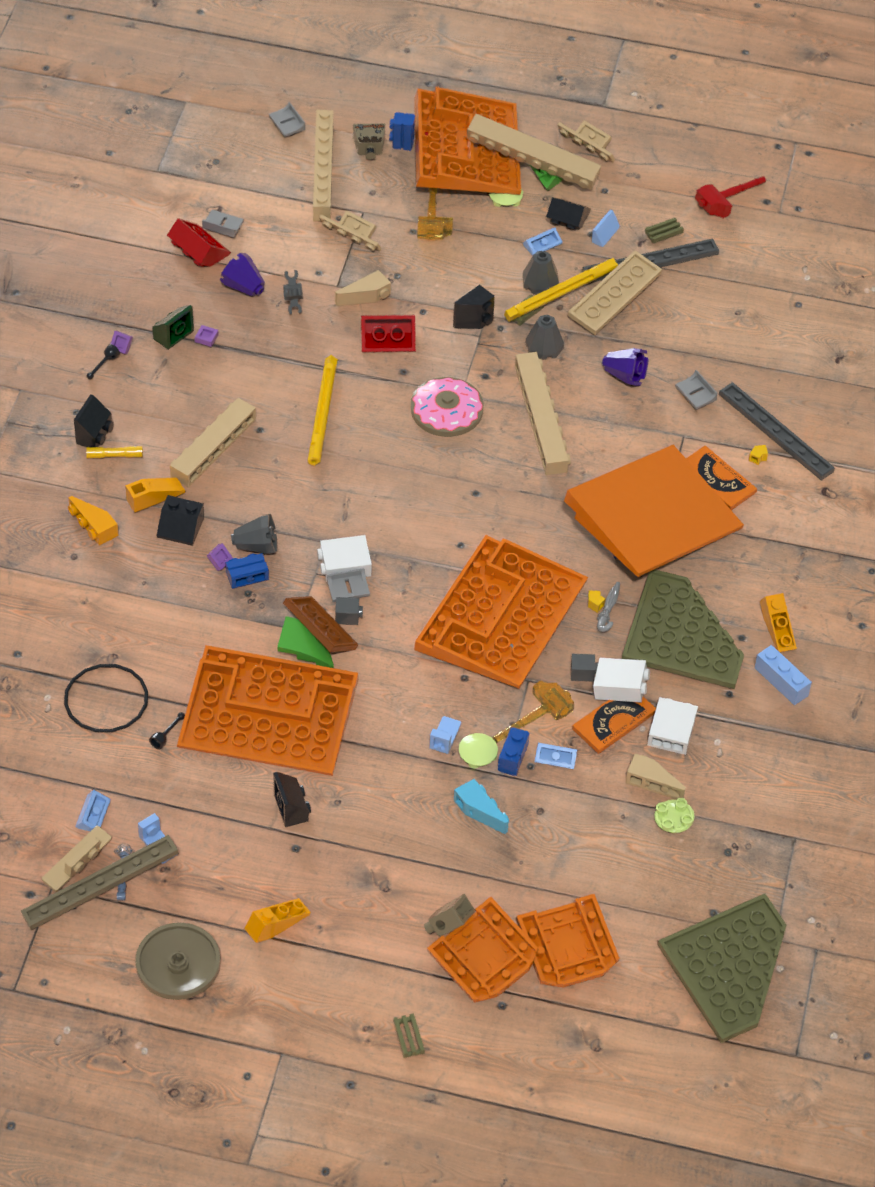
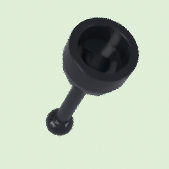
[86,344,120,380]
[149,712,185,749]

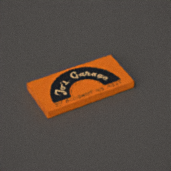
[686,445,757,510]
[572,697,656,754]

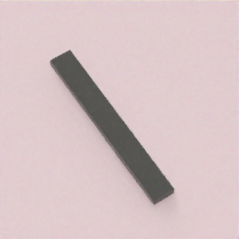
[582,238,719,283]
[719,382,835,481]

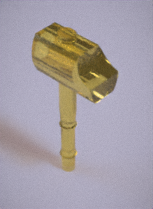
[417,188,453,239]
[493,680,574,743]

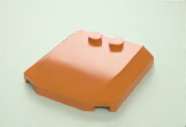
[516,894,619,988]
[427,897,539,1003]

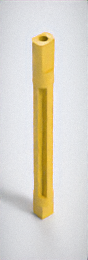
[504,258,618,322]
[308,355,338,466]

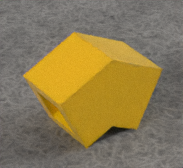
[749,445,768,465]
[588,590,605,613]

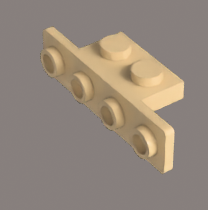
[557,120,615,162]
[319,210,382,252]
[42,826,112,892]

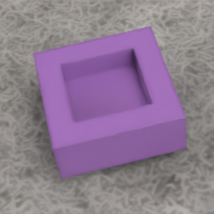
[195,325,219,347]
[110,331,133,354]
[207,543,233,571]

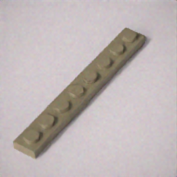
[21,835,179,930]

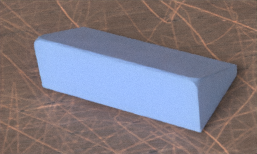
[592,210,620,247]
[523,227,563,256]
[535,743,578,769]
[75,790,111,831]

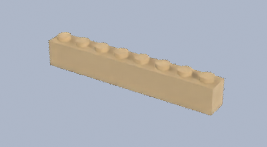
[313,110,333,221]
[467,114,601,190]
[515,352,571,475]

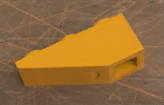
[125,478,185,513]
[68,496,119,546]
[760,593,797,652]
[244,898,311,943]

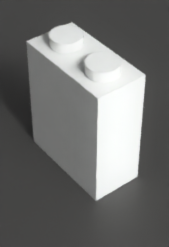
[317,535,372,582]
[593,658,650,702]
[647,697,698,755]

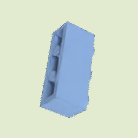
[755,645,812,706]

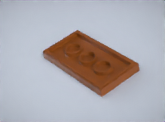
[283,596,358,652]

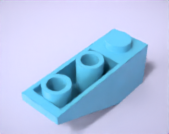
[454,779,509,834]

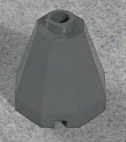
[522,251,559,295]
[525,315,564,360]
[231,514,277,554]

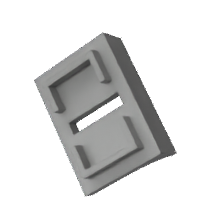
[269,102,305,137]
[202,210,244,237]
[675,370,717,410]
[327,569,370,602]

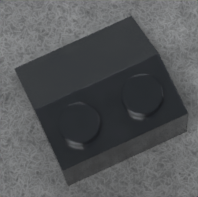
[546,197,591,230]
[453,284,495,329]
[74,394,114,447]
[156,495,204,546]
[273,772,311,827]

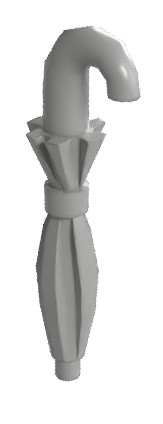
[597,582,620,632]

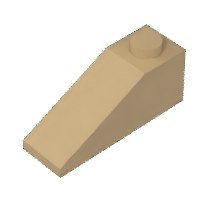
[335,270,391,306]
[626,754,686,800]

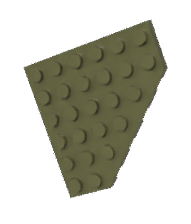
[622,569,744,689]
[658,894,787,1043]

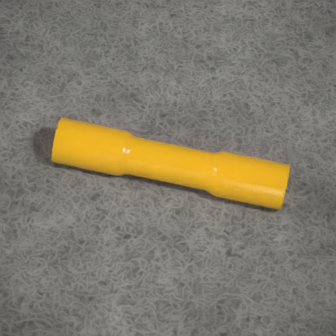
[86,446,143,458]

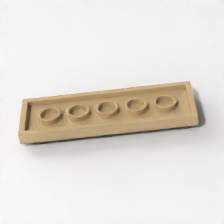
[568,251,662,335]

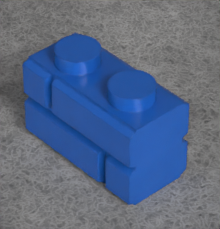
[389,112,415,151]
[225,553,269,589]
[498,727,530,776]

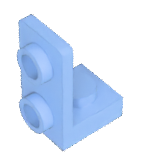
[430,716,461,754]
[138,813,178,864]

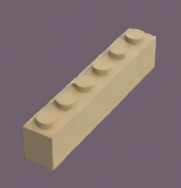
[170,398,256,488]

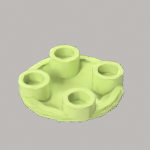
[489,188,523,207]
[459,733,498,769]
[654,798,695,833]

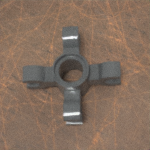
[283,270,303,314]

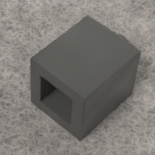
[335,597,363,625]
[571,654,599,682]

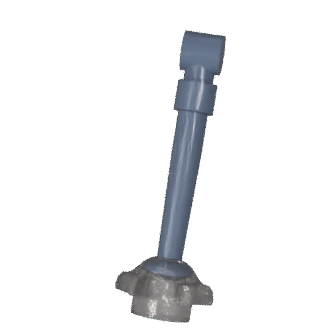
[114,844,135,900]

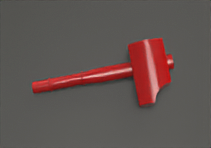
[695,176,766,219]

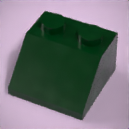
[152,305,194,350]

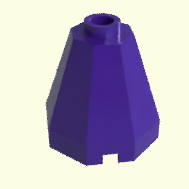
[220,253,265,296]
[602,348,649,386]

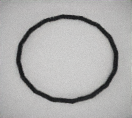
[64,664,148,732]

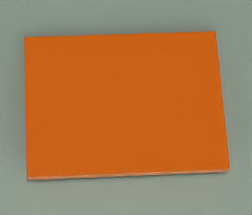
[414,87,521,195]
[564,444,744,577]
[414,535,588,689]
[177,645,359,776]

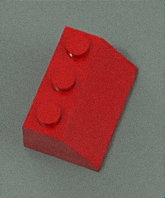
[167,218,231,267]
[361,315,416,352]

